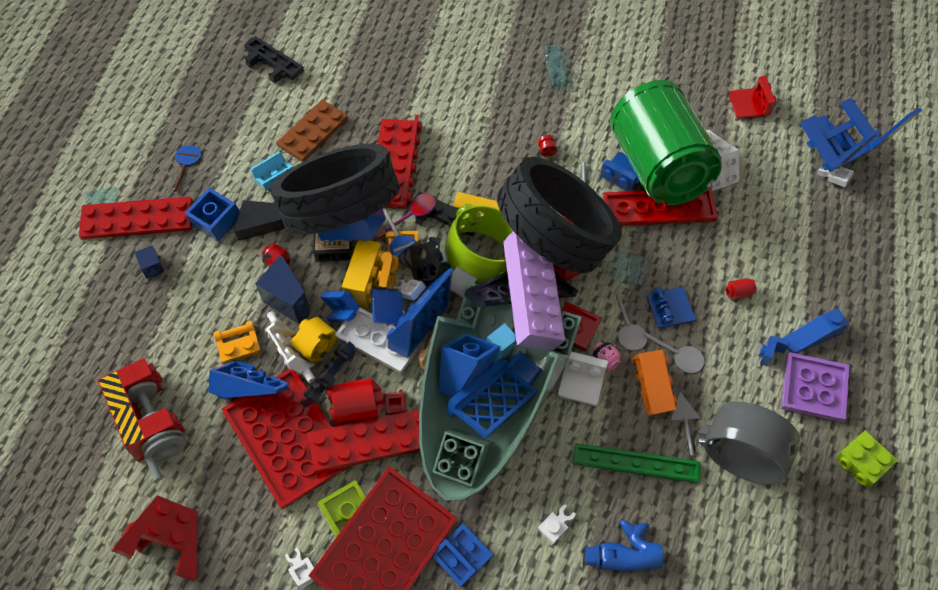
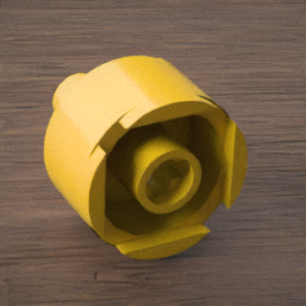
[290,317,338,363]

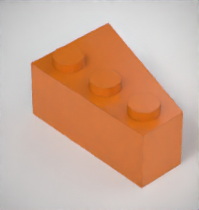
[631,349,677,416]

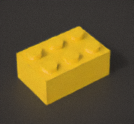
[342,240,384,310]

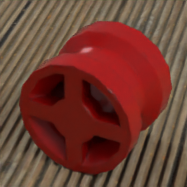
[538,135,558,157]

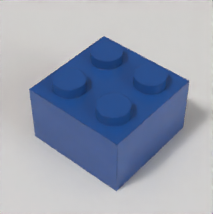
[184,187,240,241]

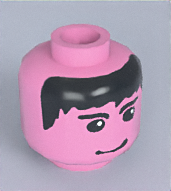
[592,342,621,372]

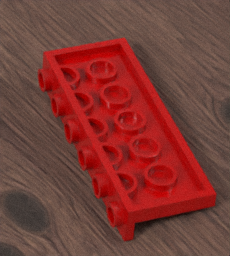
[378,114,422,209]

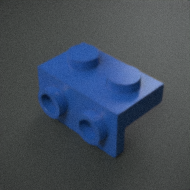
[320,291,360,322]

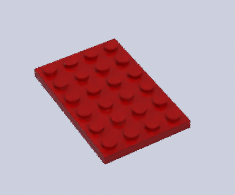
[222,369,351,510]
[308,466,457,590]

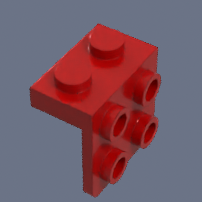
[729,76,776,119]

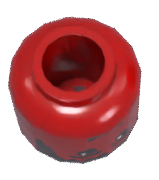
[262,244,291,267]

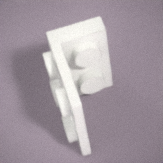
[558,352,608,406]

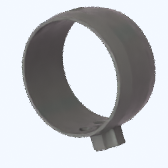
[699,401,800,484]

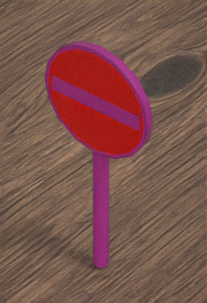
[385,193,436,232]

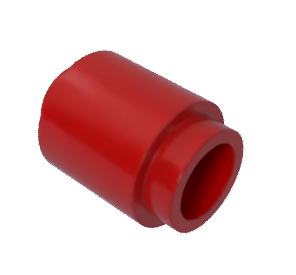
[725,278,757,300]

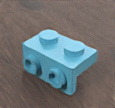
[250,152,293,190]

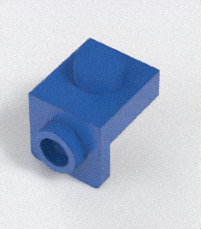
[758,336,790,366]
[508,351,543,385]

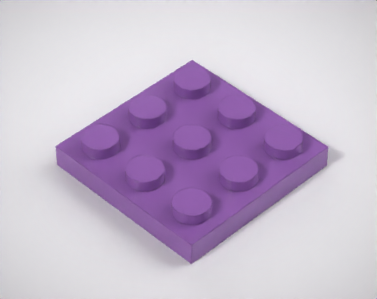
[781,352,849,423]

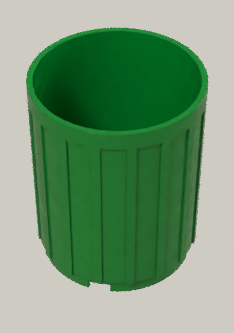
[610,80,722,205]

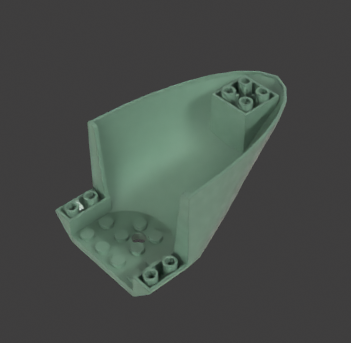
[419,282,582,500]

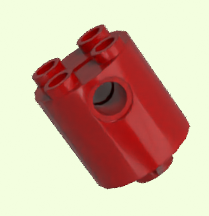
[326,378,384,426]

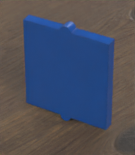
[371,289,403,326]

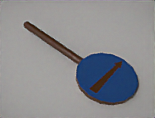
[173,145,201,192]

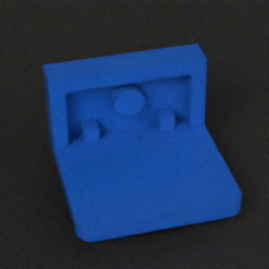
[600,152,640,191]

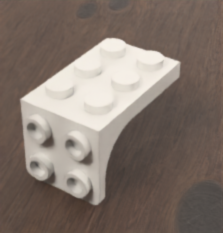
[706,130,740,191]

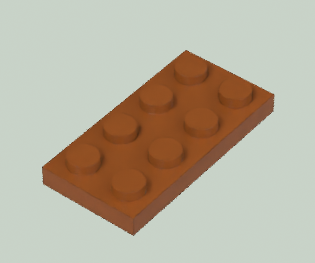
[276,99,349,162]

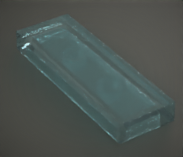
[543,45,566,87]

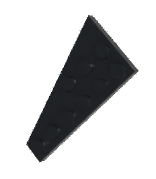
[464,271,579,307]

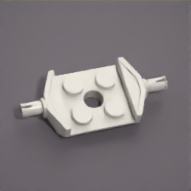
[265,311,315,383]

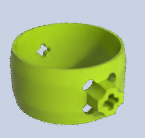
[444,204,513,284]

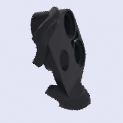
[399,237,451,282]

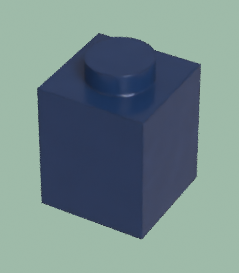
[135,245,165,279]

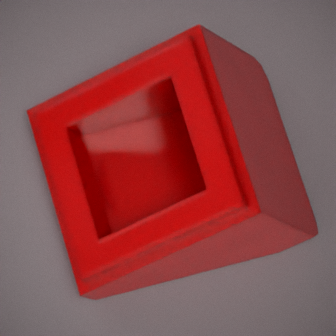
[384,391,406,415]

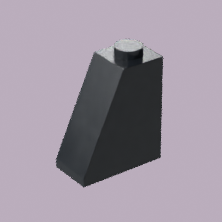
[234,200,285,240]

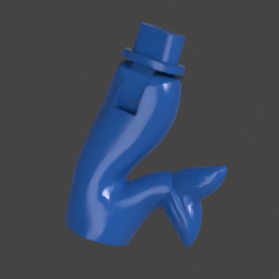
[585,520,663,571]

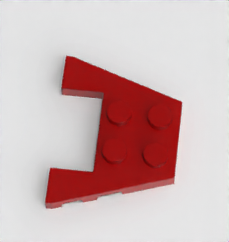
[111,495,197,581]

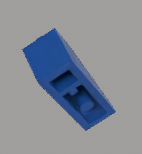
[783,308,849,354]

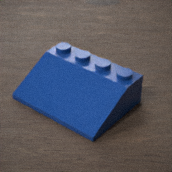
[387,268,453,359]

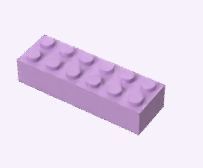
[503,231,565,351]

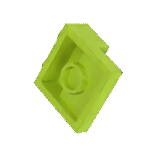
[835,430,898,489]
[317,480,365,538]

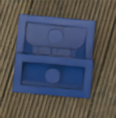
[432,523,494,587]

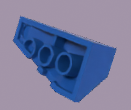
[209,360,289,399]

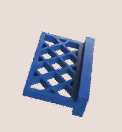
[446,358,538,439]

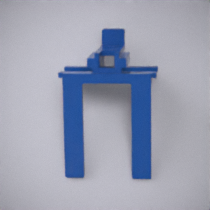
[800,98,922,172]

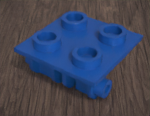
[647,287,696,328]

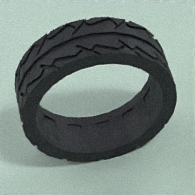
[270,144,400,234]
[497,157,622,274]

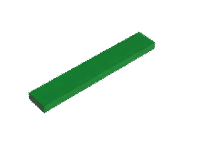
[573,443,701,484]

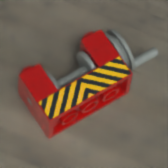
[98,358,186,482]

